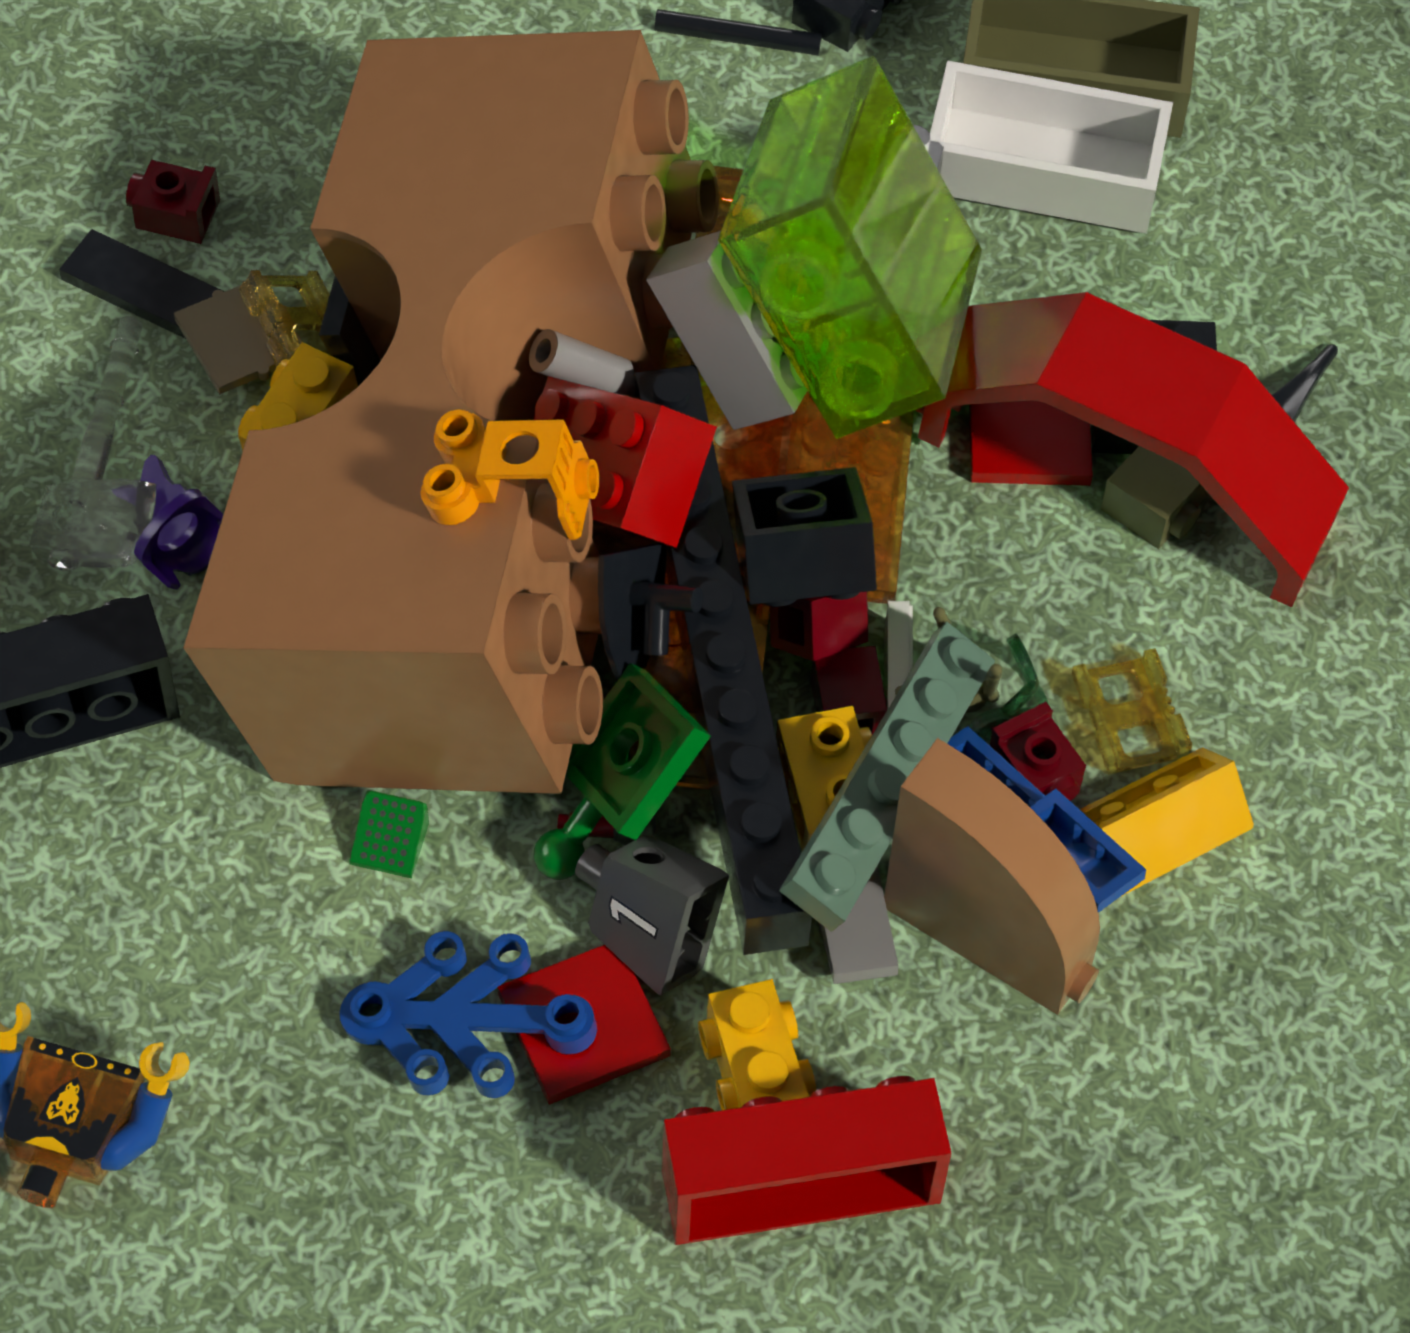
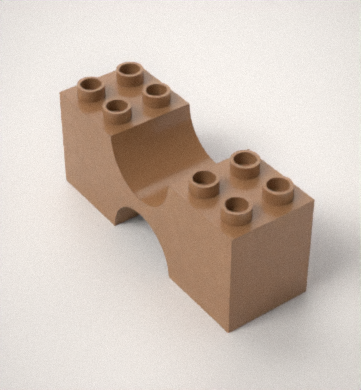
[183,30,719,794]

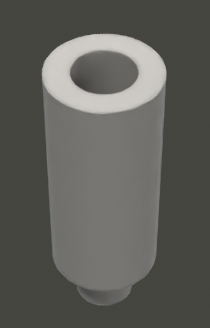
[529,329,636,398]

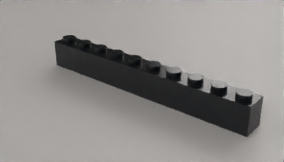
[635,365,812,955]

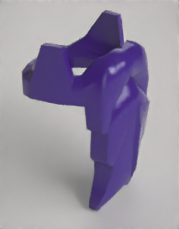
[114,455,224,590]

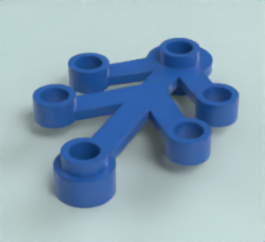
[340,931,597,1098]

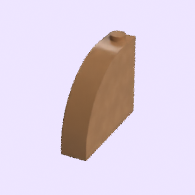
[884,738,1100,1015]

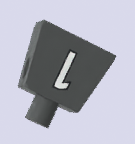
[575,836,729,996]

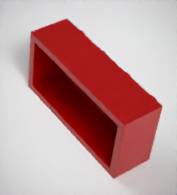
[662,1076,952,1245]

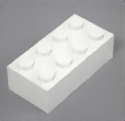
[930,61,1173,234]

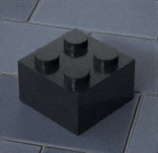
[732,467,877,607]

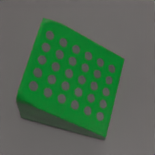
[349,790,429,879]

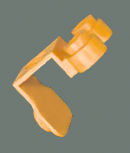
[420,409,599,540]

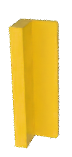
[1079,747,1254,896]

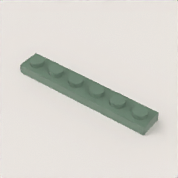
[779,621,996,932]

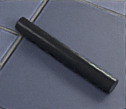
[654,9,822,56]

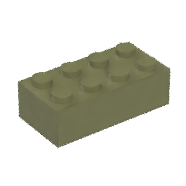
[963,0,1200,138]

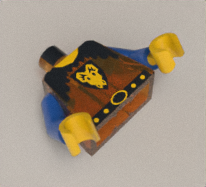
[0,1002,190,1208]

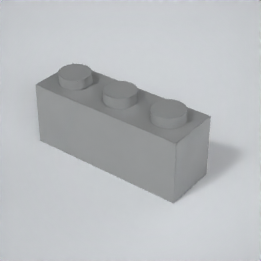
[646,228,814,430]

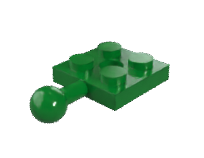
[533,663,711,880]

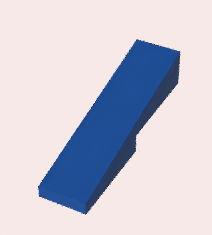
[948,726,1146,913]

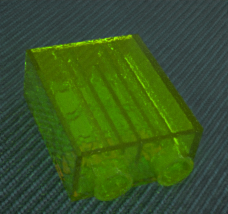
[718,55,982,439]

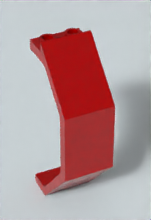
[903,292,1349,607]

